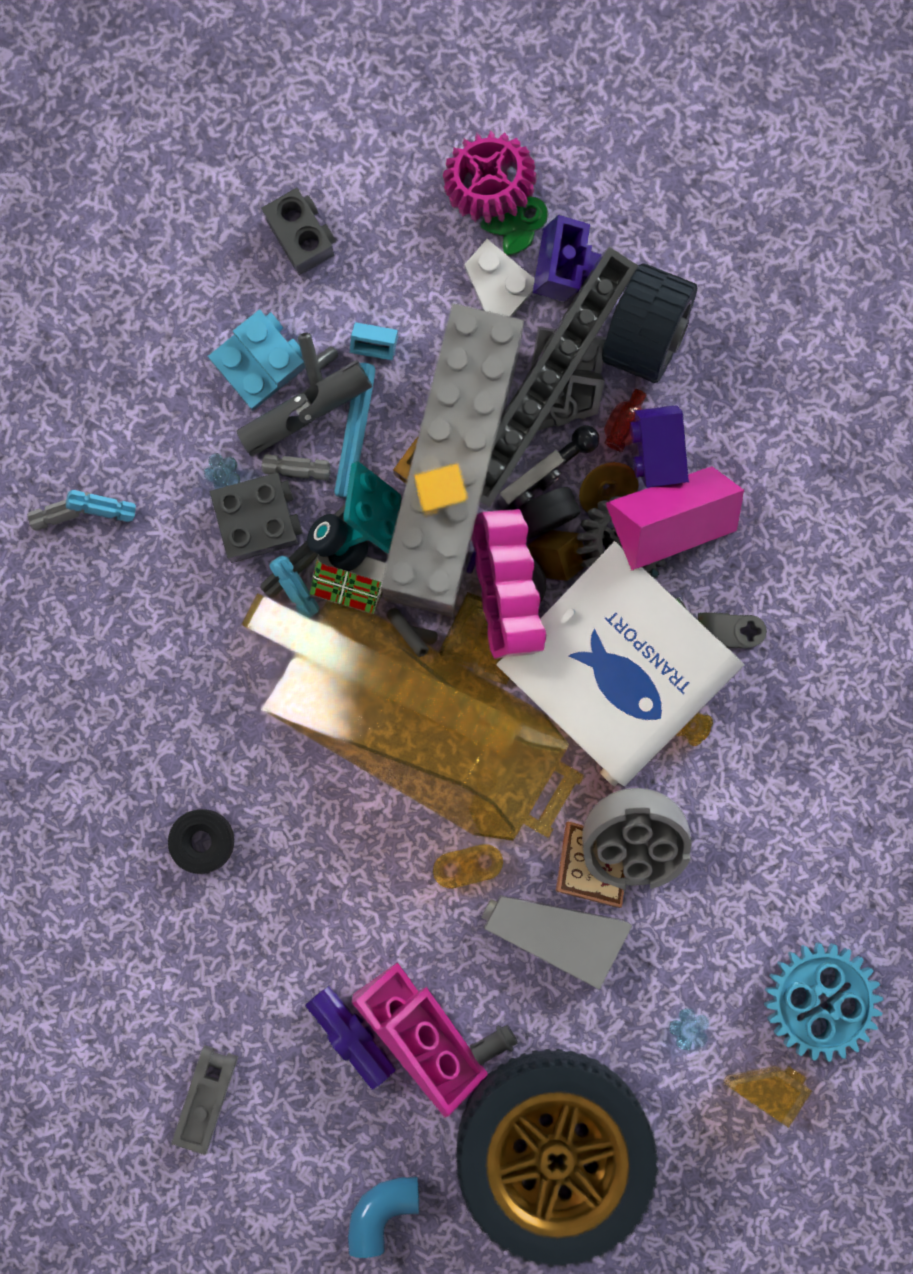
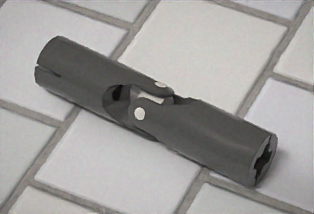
[236,360,372,457]

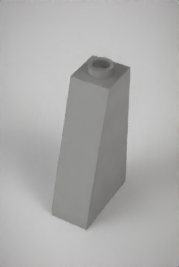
[481,895,632,990]

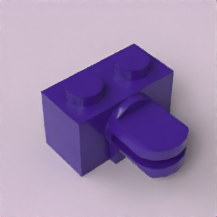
[532,215,601,302]
[630,405,689,488]

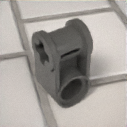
[698,613,767,648]

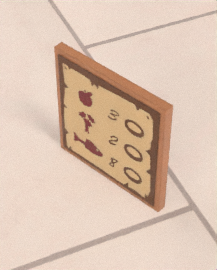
[556,821,626,908]

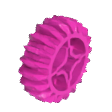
[443,131,537,224]

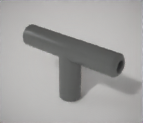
[297,332,338,387]
[387,608,438,657]

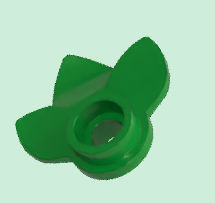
[480,197,548,256]

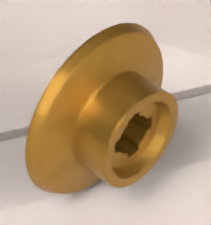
[579,462,639,512]

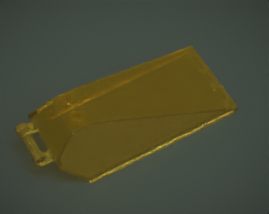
[262,600,584,841]

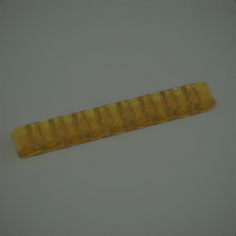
[241,593,525,757]

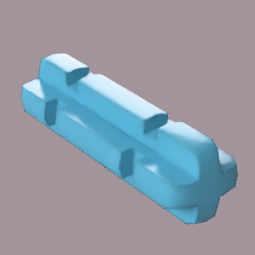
[66,490,136,522]
[270,556,319,619]

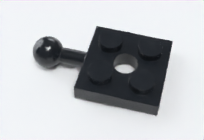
[497,425,600,510]

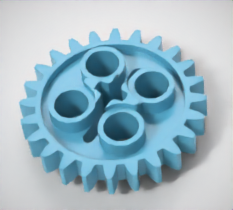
[764,942,883,1062]

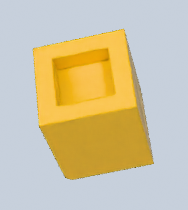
[414,463,467,517]

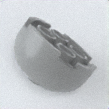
[582,788,692,890]

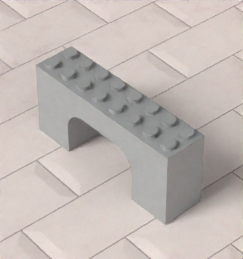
[380,303,524,617]

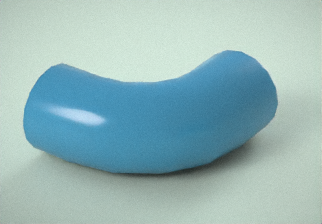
[348,1177,419,1258]

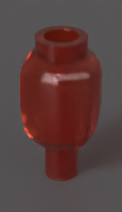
[604,389,647,452]

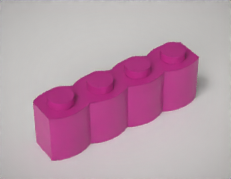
[471,509,546,659]

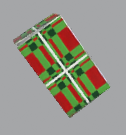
[310,554,386,614]

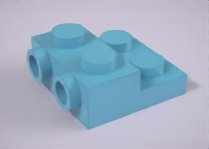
[208,309,305,411]

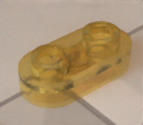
[433,844,503,889]

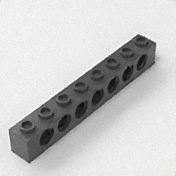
[479,247,639,510]

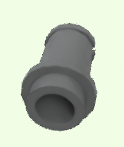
[470,1025,518,1066]

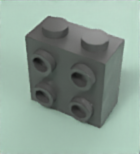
[209,472,303,563]

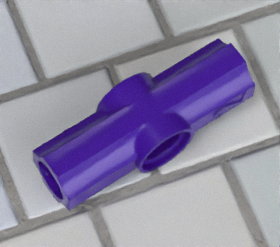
[305,985,396,1090]

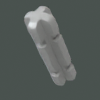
[262,454,330,480]
[27,492,91,531]

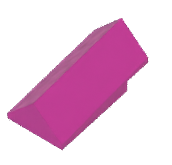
[606,466,744,571]
[352,962,488,1118]

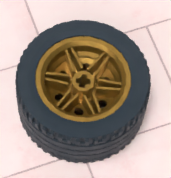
[456,1049,659,1268]

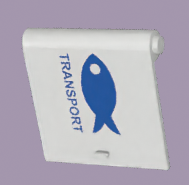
[496,541,745,787]

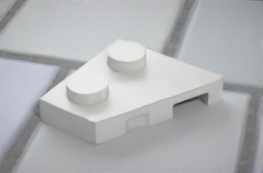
[465,239,535,317]

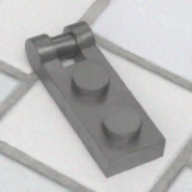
[171,1045,238,1155]

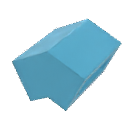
[350,322,398,360]

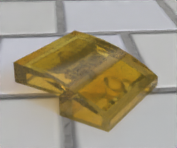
[439,592,510,685]

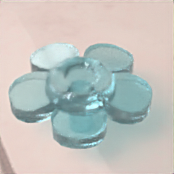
[204,453,240,489]
[669,1008,709,1050]

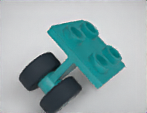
[307,461,402,572]

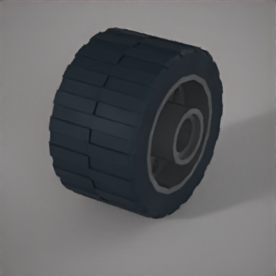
[602,263,698,383]

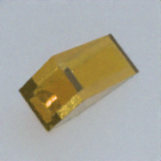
[723,1065,812,1128]

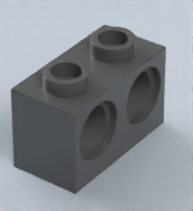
[261,188,336,275]

